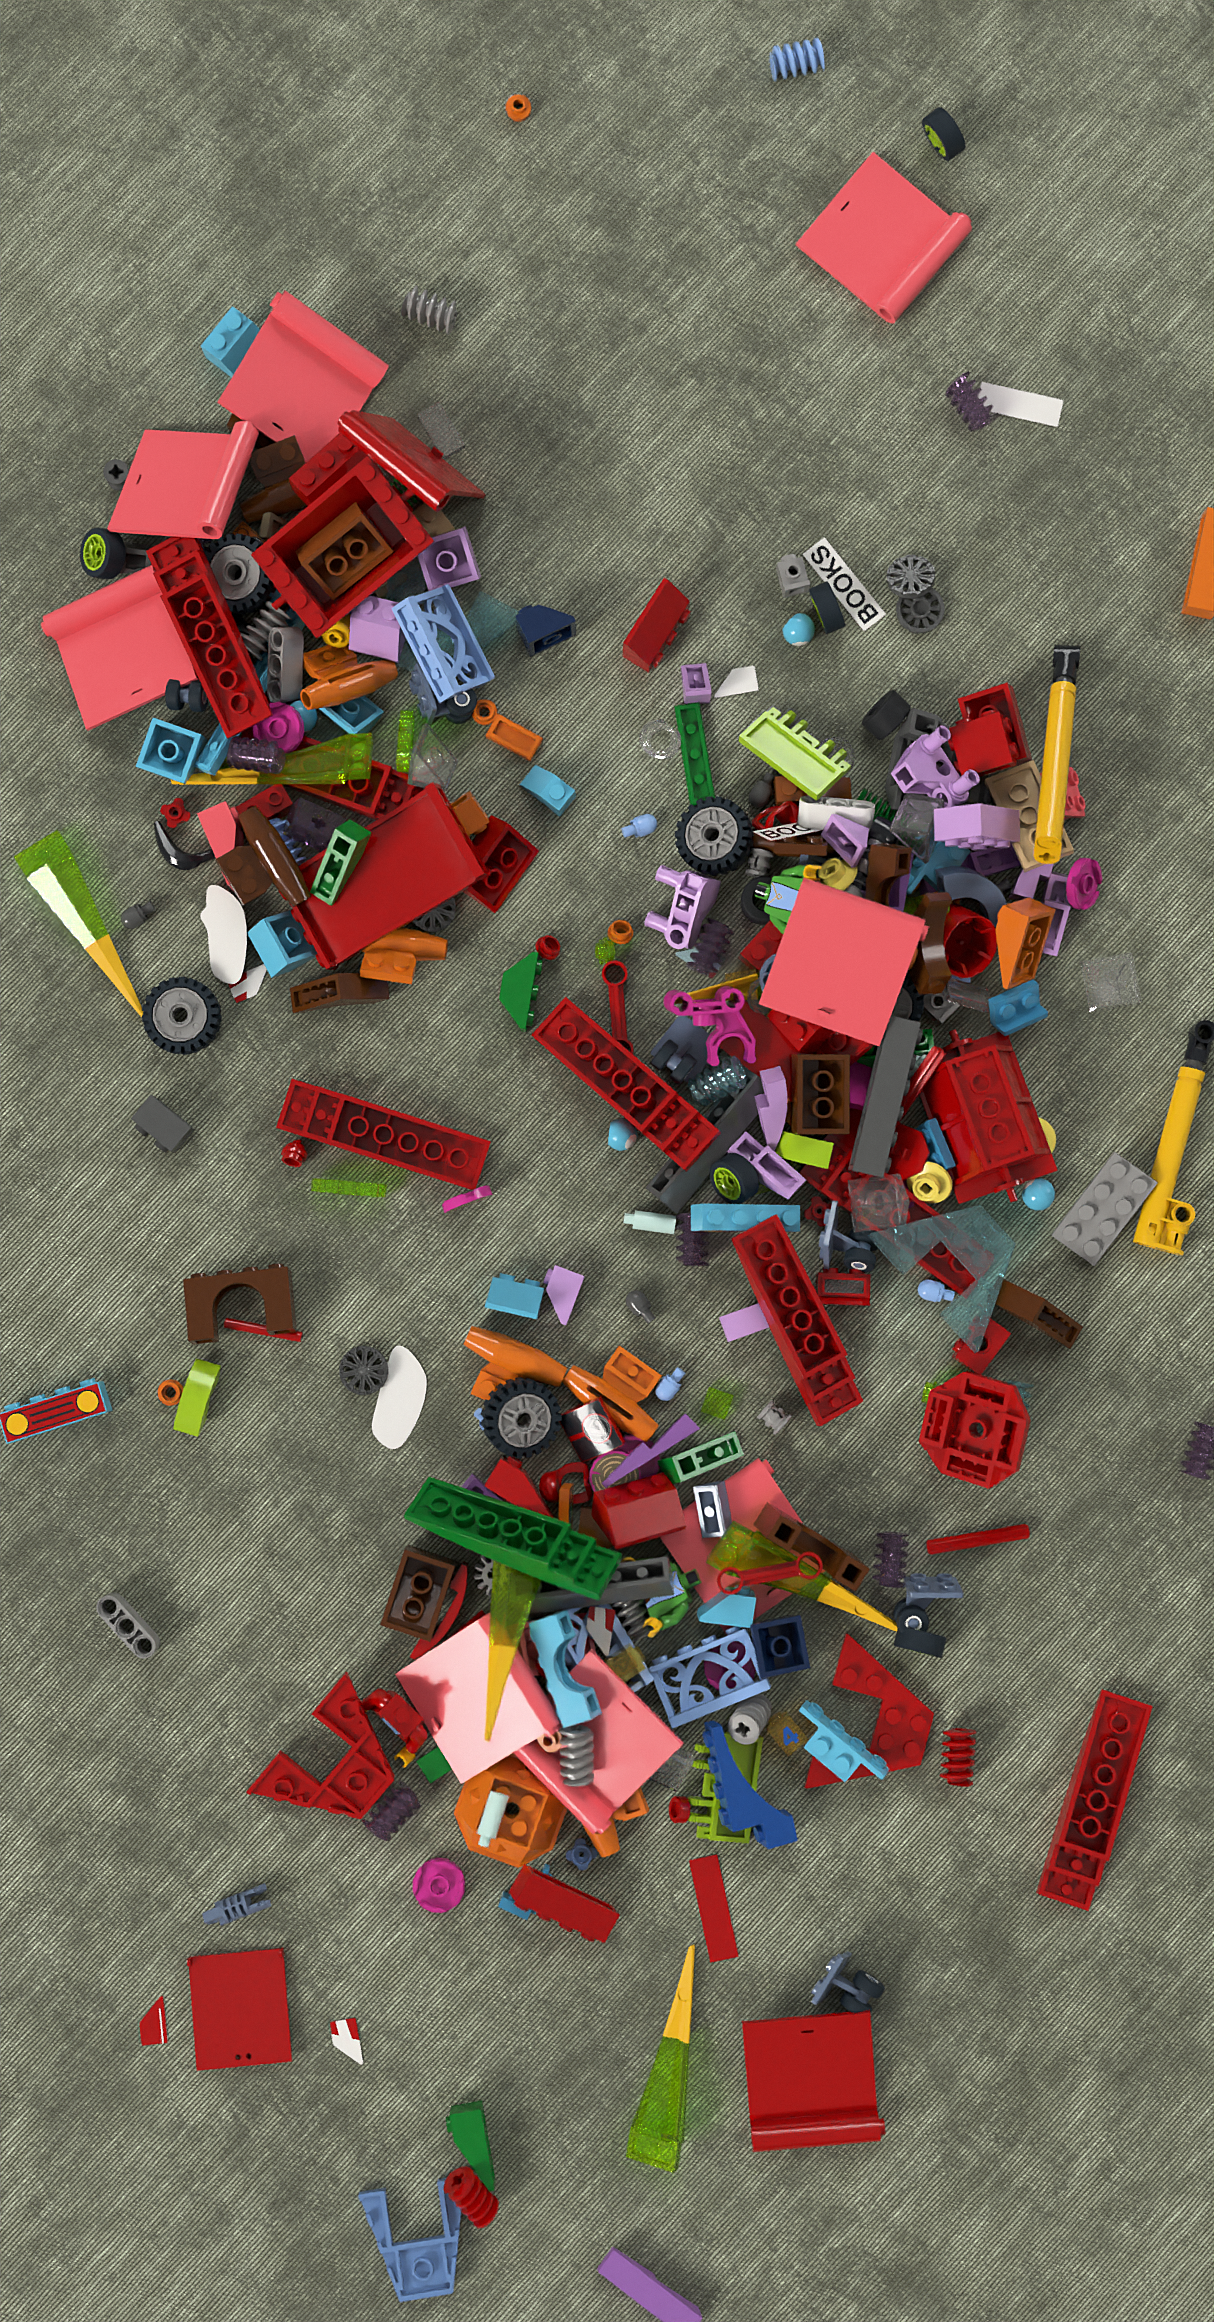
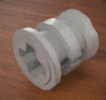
[745,848,775,878]
[757,1400,792,1435]

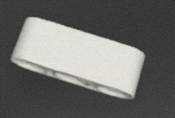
[797,796,875,830]

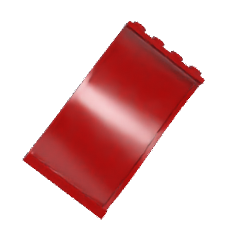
[279,782,490,970]

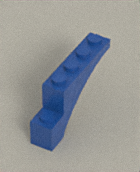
[703,1720,798,1849]

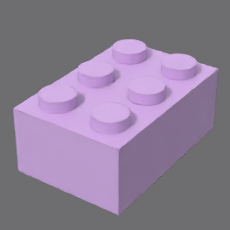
[934,803,1020,851]

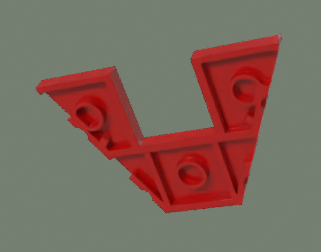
[804,1633,934,1789]
[246,1672,395,1819]

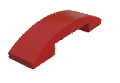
[410,1561,469,1659]

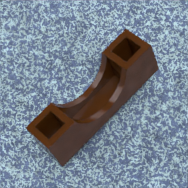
[865,843,912,907]

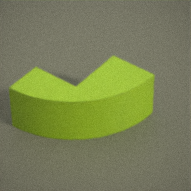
[774,1130,834,1169]
[173,1358,221,1437]

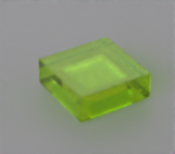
[700,1387,734,1420]

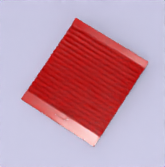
[187,1947,292,2071]

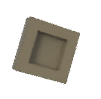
[259,512,288,541]

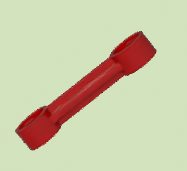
[602,961,634,1055]
[717,1552,823,1595]

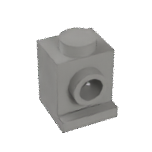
[776,554,810,598]
[923,990,960,1026]

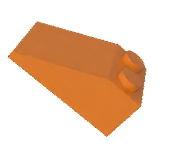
[995,897,1056,989]

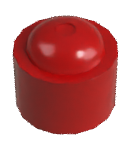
[943,903,997,978]

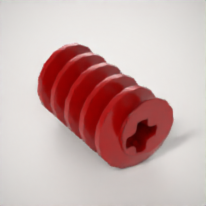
[940,1728,977,1787]
[443,2166,499,2229]

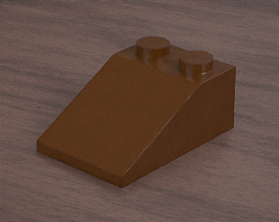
[380,1545,457,1642]

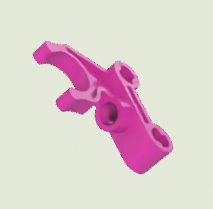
[664,986,756,1066]

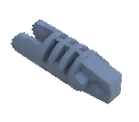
[202,1883,271,1926]

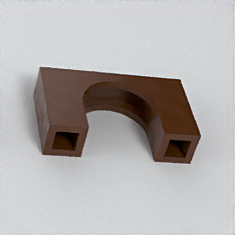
[183,1264,297,1345]
[753,1502,870,1592]

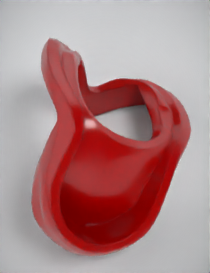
[751,801,799,830]
[539,1462,592,1504]

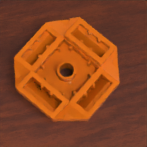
[454,1753,567,1868]

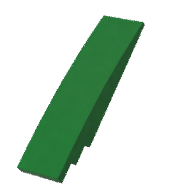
[404,1477,622,1601]

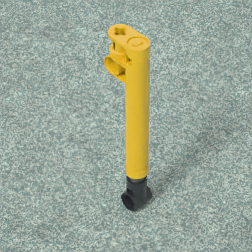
[1034,644,1081,864]
[1133,1020,1214,1256]

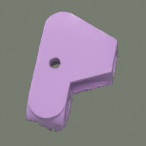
[891,725,980,809]
[644,865,721,949]

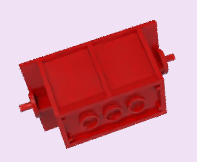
[251,456,435,639]
[919,1029,1058,1204]

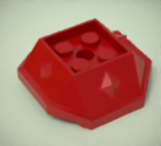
[919,1371,1031,1489]

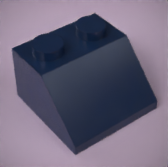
[515,604,576,657]
[750,1615,810,1679]

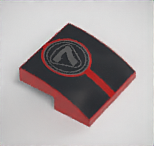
[559,1396,625,1462]

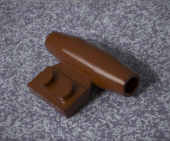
[239,435,307,523]
[215,806,311,907]
[750,825,840,858]

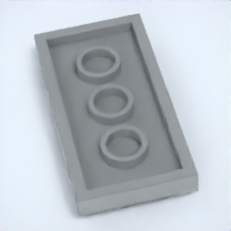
[1051,1151,1158,1266]

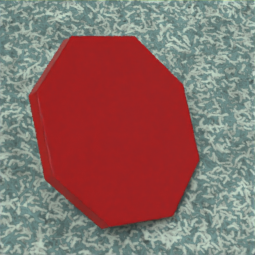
[886,1125,930,1181]

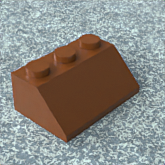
[295,502,394,600]

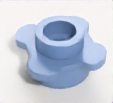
[566,1838,597,1871]

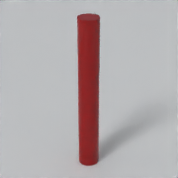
[224,1318,303,1342]

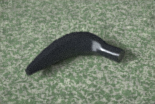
[154,821,215,871]

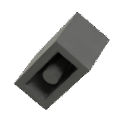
[131,1095,195,1153]

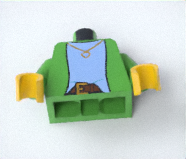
[755,865,822,934]
[620,1557,701,1637]

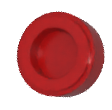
[669,1796,690,1823]

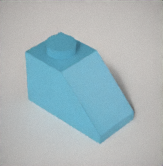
[519,765,576,817]
[697,1585,756,1628]

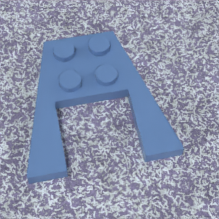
[358,2178,461,2302]

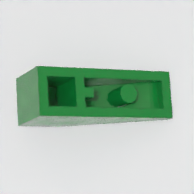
[310,819,372,906]
[657,1431,744,1484]
[446,2101,496,2191]

